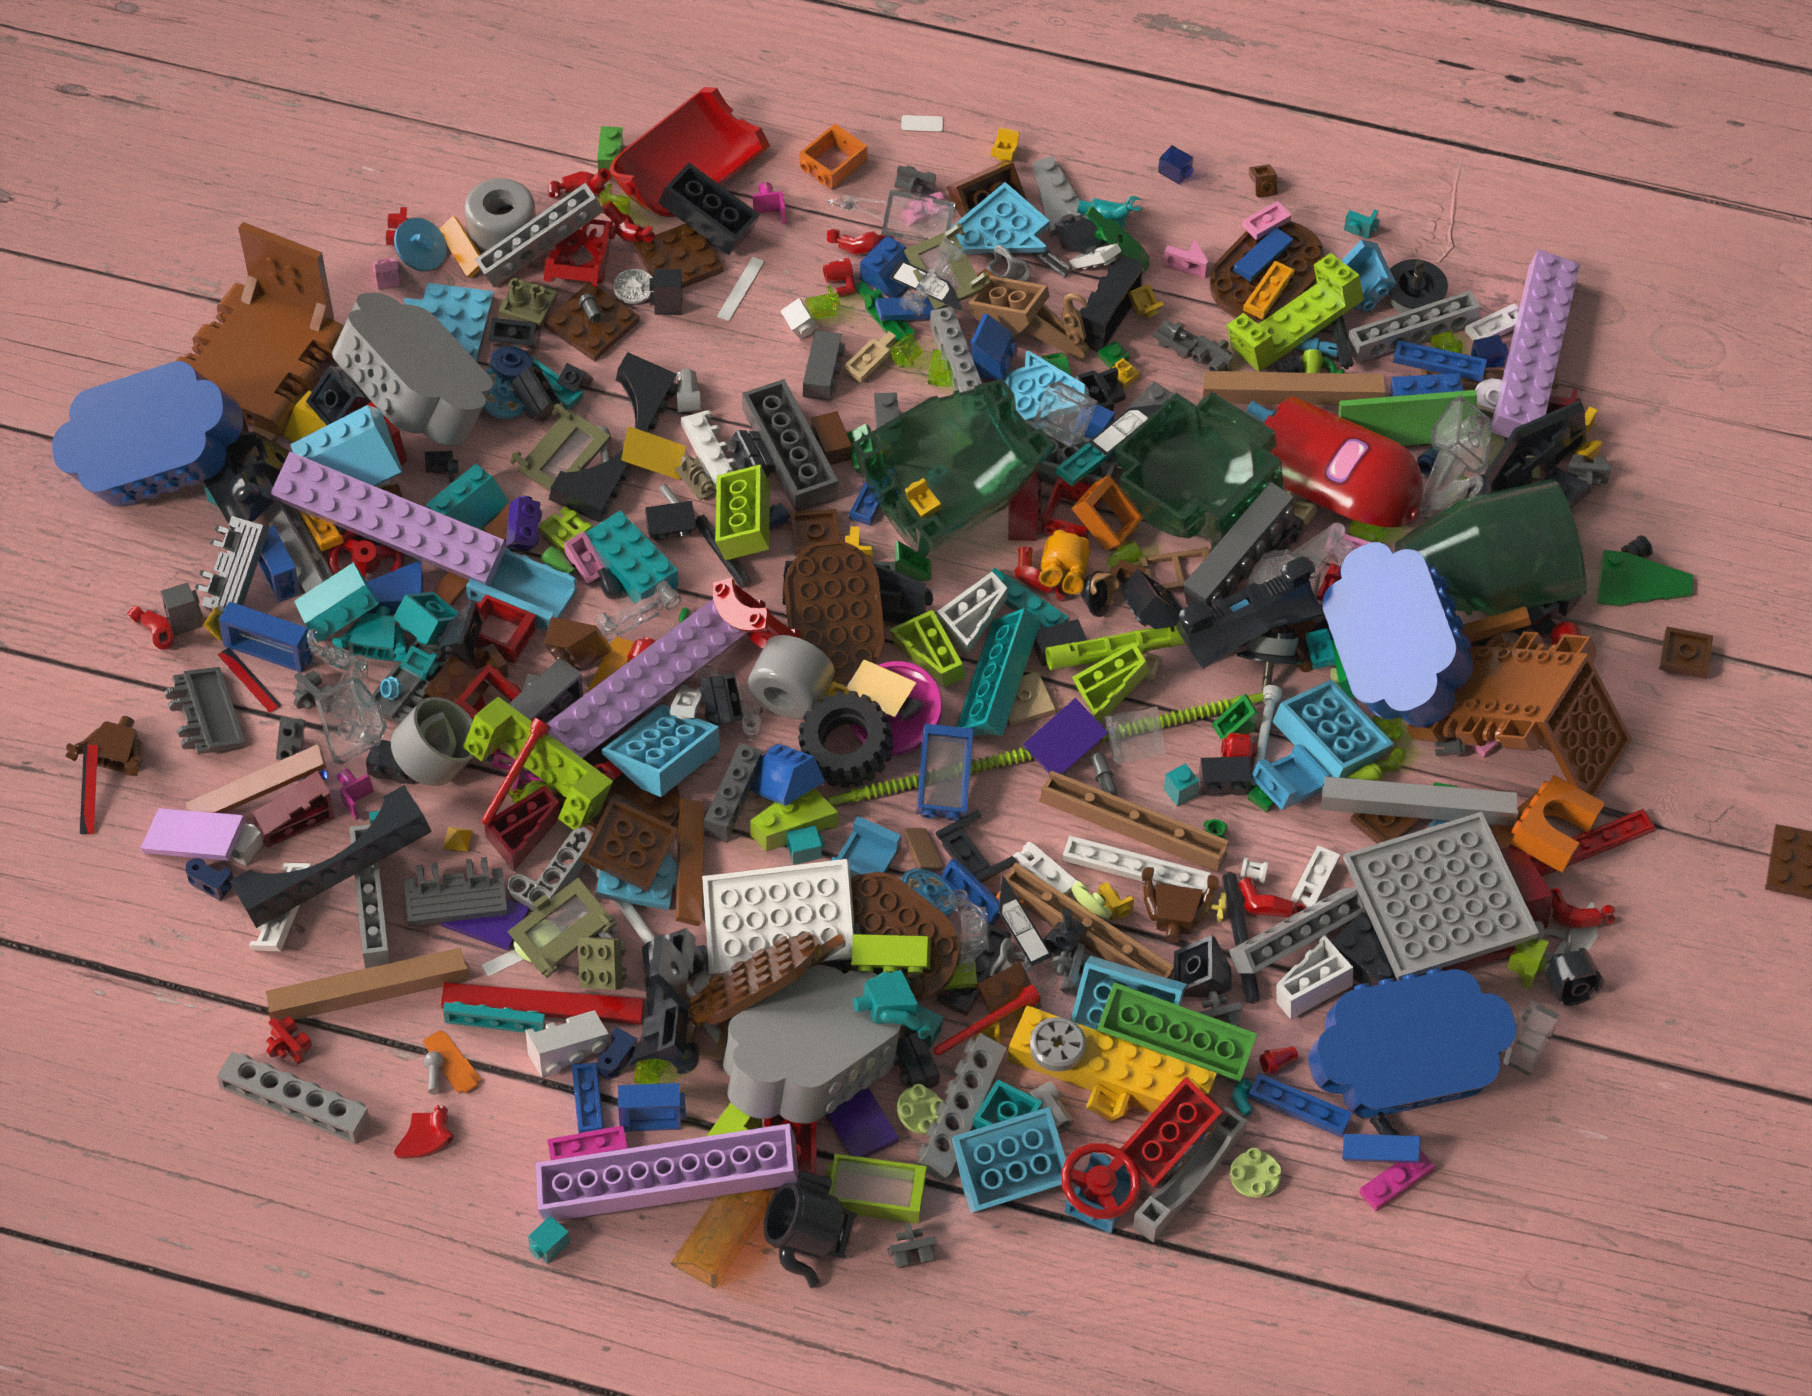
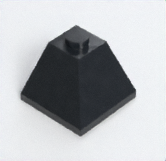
[1054,214,1107,255]
[306,366,371,426]
[438,600,485,662]
[1174,935,1232,998]

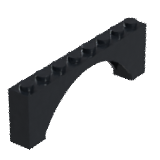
[549,352,678,522]
[230,785,432,928]

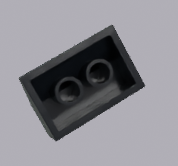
[1120,568,1183,629]

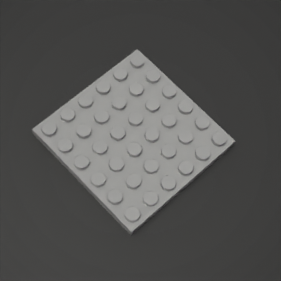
[1343,812,1539,981]

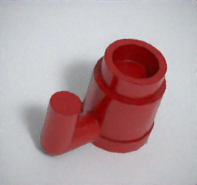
[823,257,856,297]

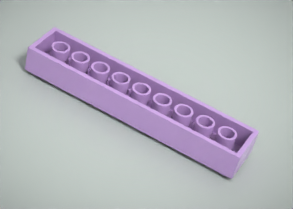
[1490,249,1580,438]
[270,452,508,586]
[547,599,748,759]
[536,1124,798,1221]

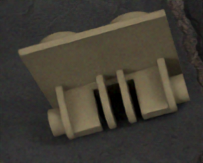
[675,454,716,501]

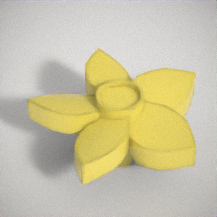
[1211,892,1226,922]

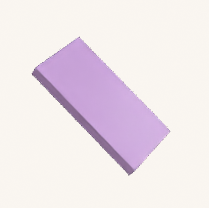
[141,808,246,861]

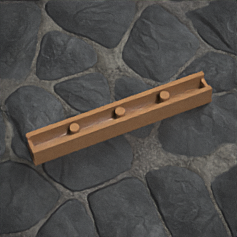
[1202,371,1386,405]
[1039,771,1228,872]
[999,863,1174,980]
[266,948,469,1022]

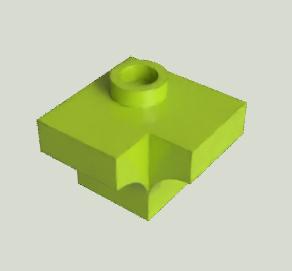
[1507,938,1549,989]

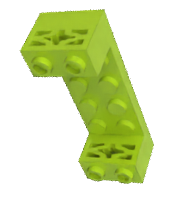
[1226,253,1364,372]
[463,697,613,830]

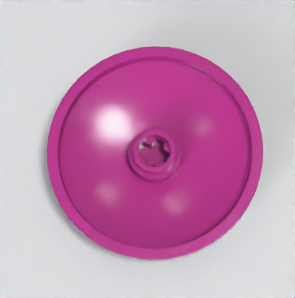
[849,661,943,755]

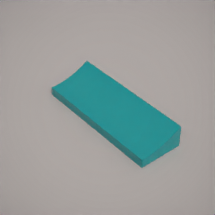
[956,608,1041,736]

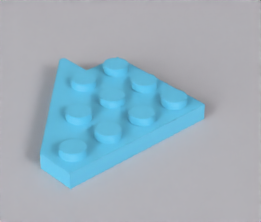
[947,182,1051,254]
[403,283,494,362]
[1003,351,1089,423]
[595,852,677,910]

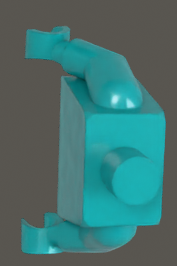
[1077,196,1144,228]
[332,606,406,662]
[853,970,932,1039]

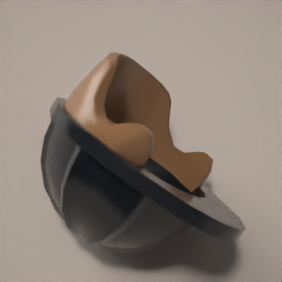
[1080,571,1119,617]

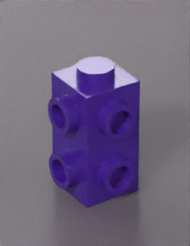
[506,496,542,552]

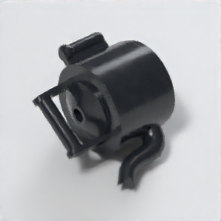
[764,1170,857,1288]

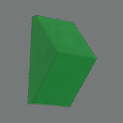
[894,541,931,581]
[1211,694,1258,741]

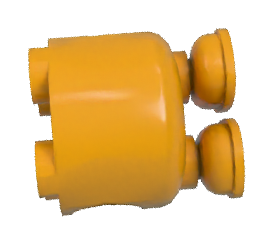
[1039,530,1090,594]

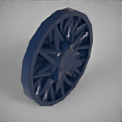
[490,346,532,379]

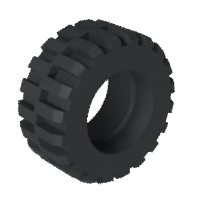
[798,691,894,788]

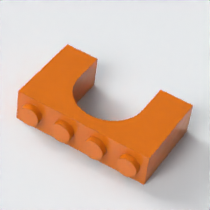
[1510,775,1605,873]

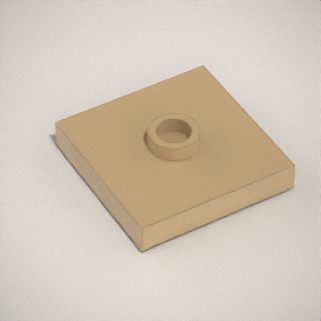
[1008,672,1055,727]

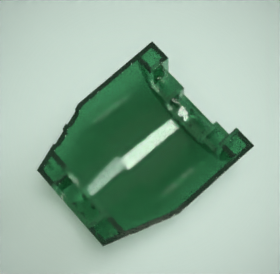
[852,379,1054,556]
[1394,479,1587,615]

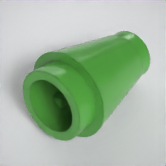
[541,546,576,575]

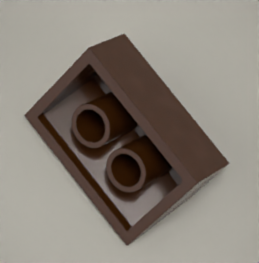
[946,162,1027,217]
[544,617,612,670]

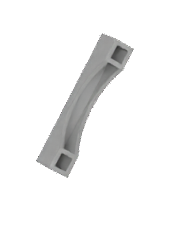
[1133,1106,1247,1243]

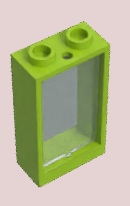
[826,1154,927,1224]

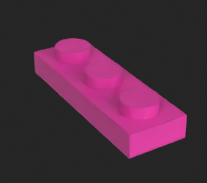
[547,1126,628,1160]
[1359,1151,1435,1212]

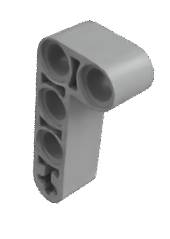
[508,828,592,912]

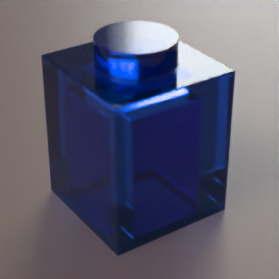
[1158,145,1194,184]
[1471,335,1508,368]

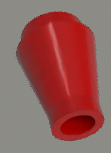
[1259,1046,1298,1074]

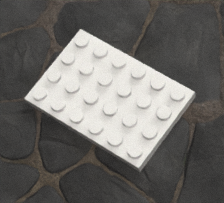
[702,859,854,975]

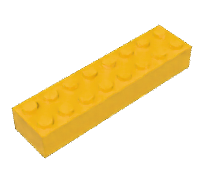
[1007,1006,1217,1113]

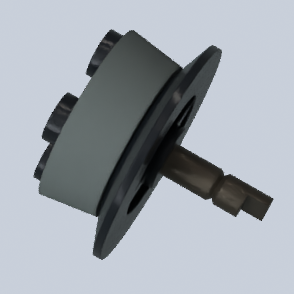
[1388,259,1448,313]
[1237,630,1303,691]

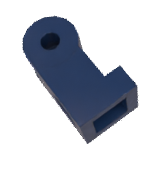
[185,858,234,901]
[597,1027,638,1079]

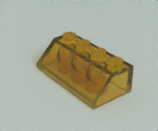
[671,1190,769,1289]

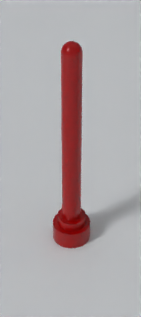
[482,718,552,826]
[934,984,1041,1056]

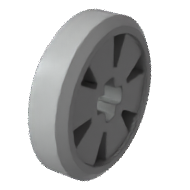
[1030,1017,1086,1071]

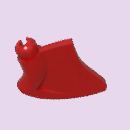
[394,1105,454,1158]

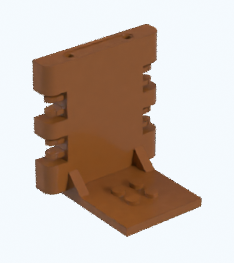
[175,222,344,436]
[1406,632,1631,797]

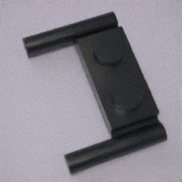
[936,810,1017,883]

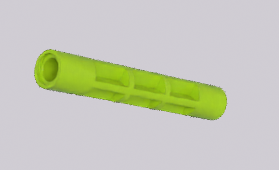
[1046,626,1186,671]

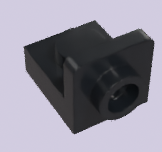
[557,363,594,392]
[425,451,459,482]

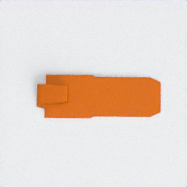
[424,1030,482,1093]

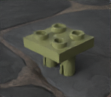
[498,278,558,328]
[578,937,627,990]

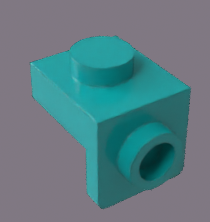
[1344,209,1380,239]
[1305,628,1336,670]
[400,645,439,681]

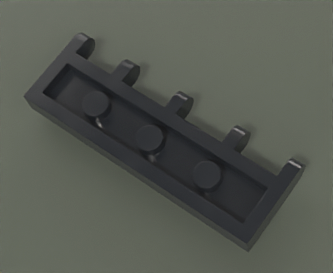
[936,922,1012,1016]

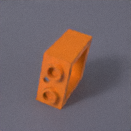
[800,123,868,189]
[1071,475,1144,551]

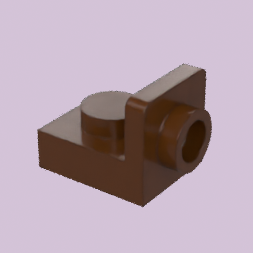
[1249,164,1278,197]
[1109,559,1145,584]
[472,643,509,678]

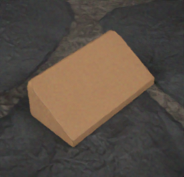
[903,828,944,872]

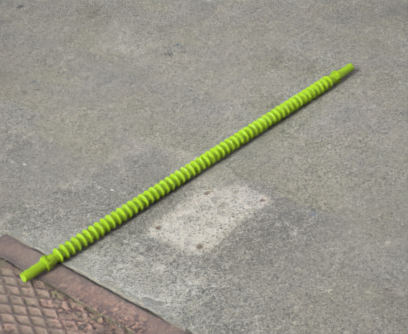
[827,692,1265,806]

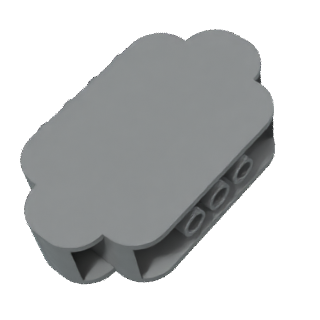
[332,292,493,445]
[723,965,901,1123]

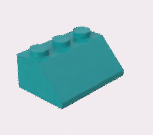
[426,464,509,528]
[294,562,380,643]

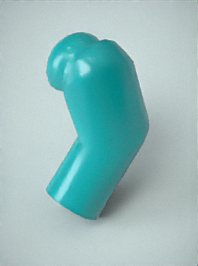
[1231,1079,1254,1117]

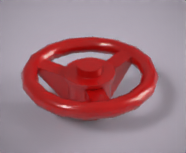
[328,530,403,579]
[1061,1143,1141,1219]

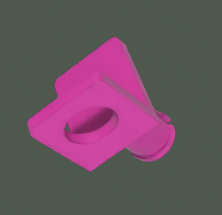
[752,182,786,224]
[492,751,543,795]
[337,768,374,820]

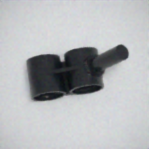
[1043,908,1087,955]

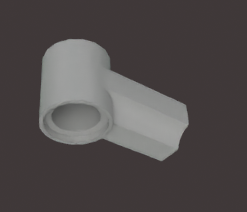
[677,368,701,412]
[1027,1081,1073,1133]

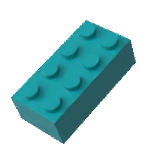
[586,510,679,610]

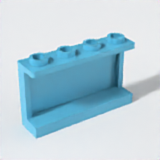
[466,548,577,632]

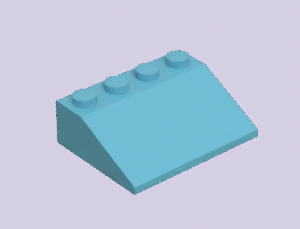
[290,405,403,486]
[1272,679,1394,778]
[602,704,720,797]
[1071,956,1186,1030]
[952,1107,1072,1213]

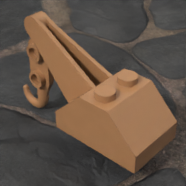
[968,275,1090,360]

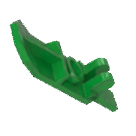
[1086,206,1150,273]
[855,281,915,343]

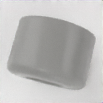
[464,178,536,255]
[748,635,835,719]
[391,697,474,786]

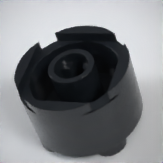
[1545,948,1604,1006]

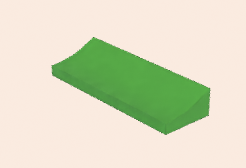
[1339,390,1477,446]
[1097,982,1257,1082]

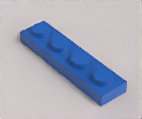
[1393,340,1487,382]
[1248,1073,1352,1138]

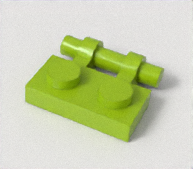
[538,506,594,555]

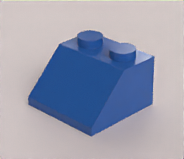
[860,235,909,298]
[970,314,1017,380]

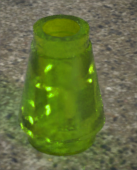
[1106,540,1142,568]

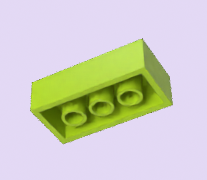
[715,465,770,560]

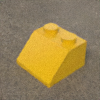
[283,391,326,443]

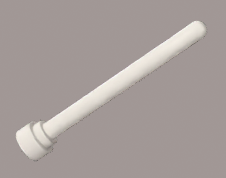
[1251,685,1282,788]

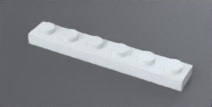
[1062,836,1211,894]

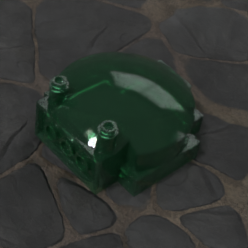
[1114,392,1284,550]

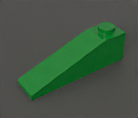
[1597,550,1693,607]

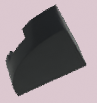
[898,698,926,722]

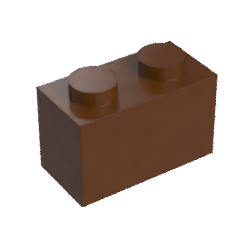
[810,411,852,465]

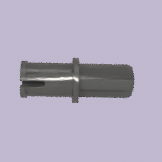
[1090,753,1118,796]

